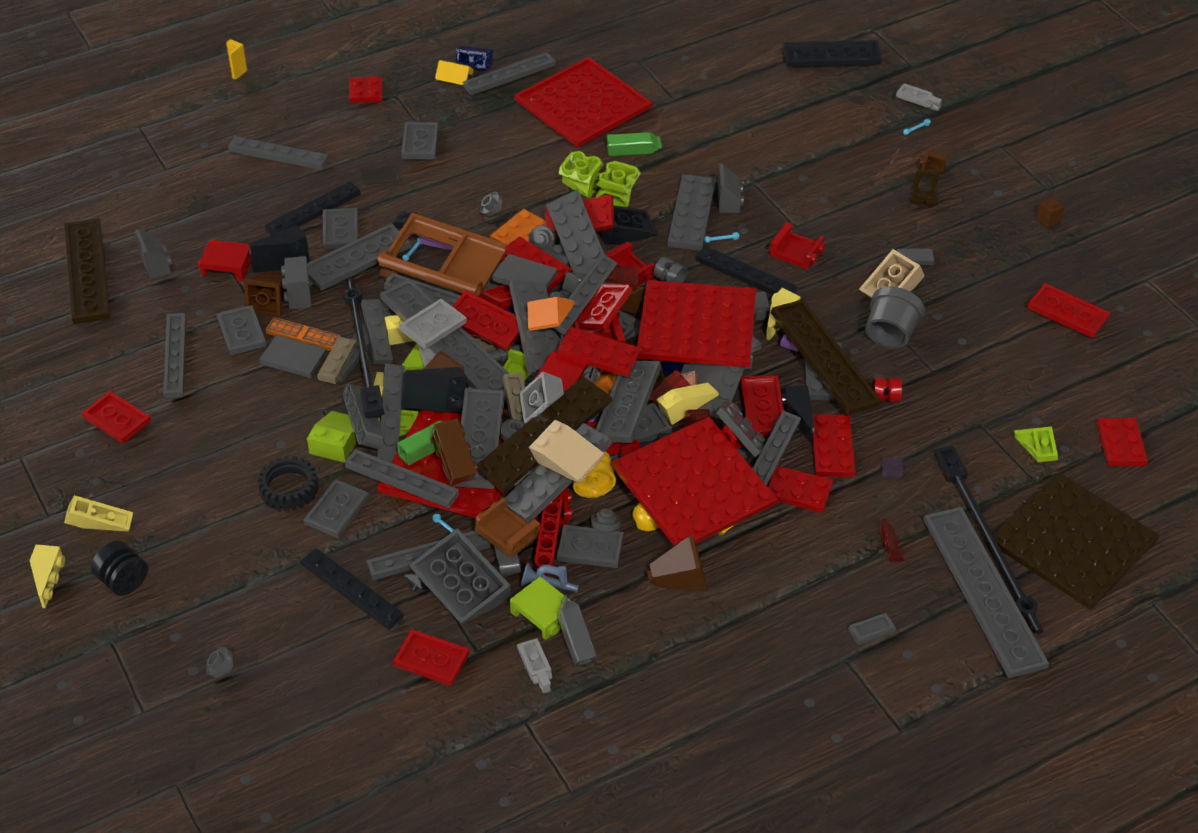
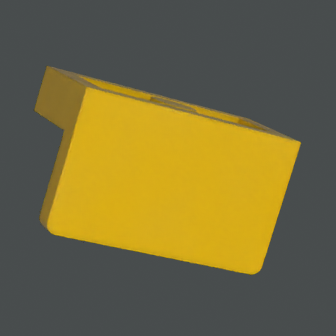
[226,39,247,80]
[435,60,474,85]

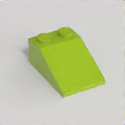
[307,411,357,463]

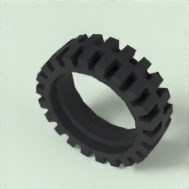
[258,456,318,511]

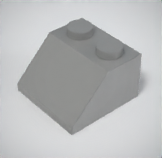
[520,372,564,424]

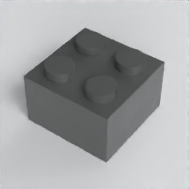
[281,256,311,309]

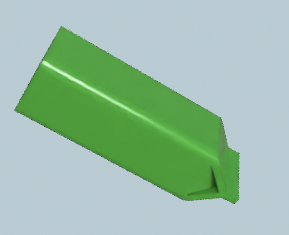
[607,132,662,156]
[397,420,445,466]

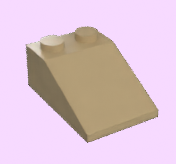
[859,249,925,298]
[529,420,605,483]

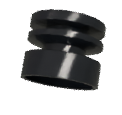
[91,540,148,596]

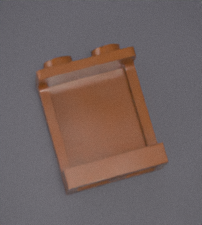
[475,497,540,558]

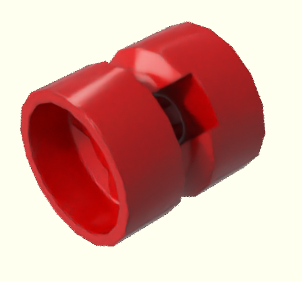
[872,377,902,402]

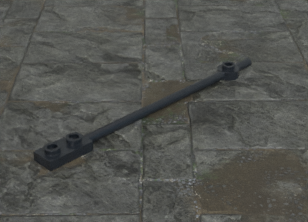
[344,278,385,418]
[934,445,1043,634]

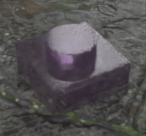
[882,457,903,478]

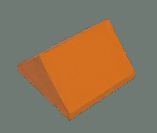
[527,297,575,331]

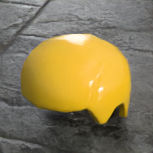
[632,503,659,531]

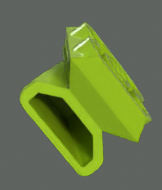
[558,151,604,198]
[596,161,641,207]

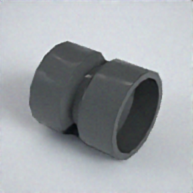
[654,256,687,283]

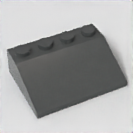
[681,362,745,429]
[409,528,511,625]

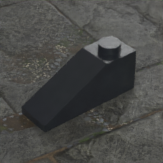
[781,386,814,441]

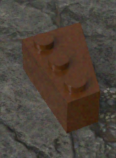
[429,418,478,486]

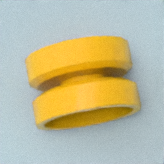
[572,451,616,498]

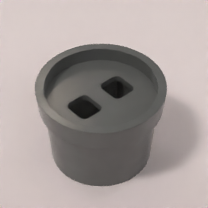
[866,286,925,349]

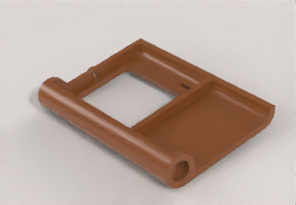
[377,213,507,297]

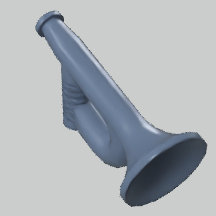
[521,562,579,593]

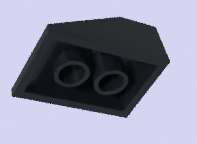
[600,205,658,245]
[248,225,310,273]
[401,367,467,413]

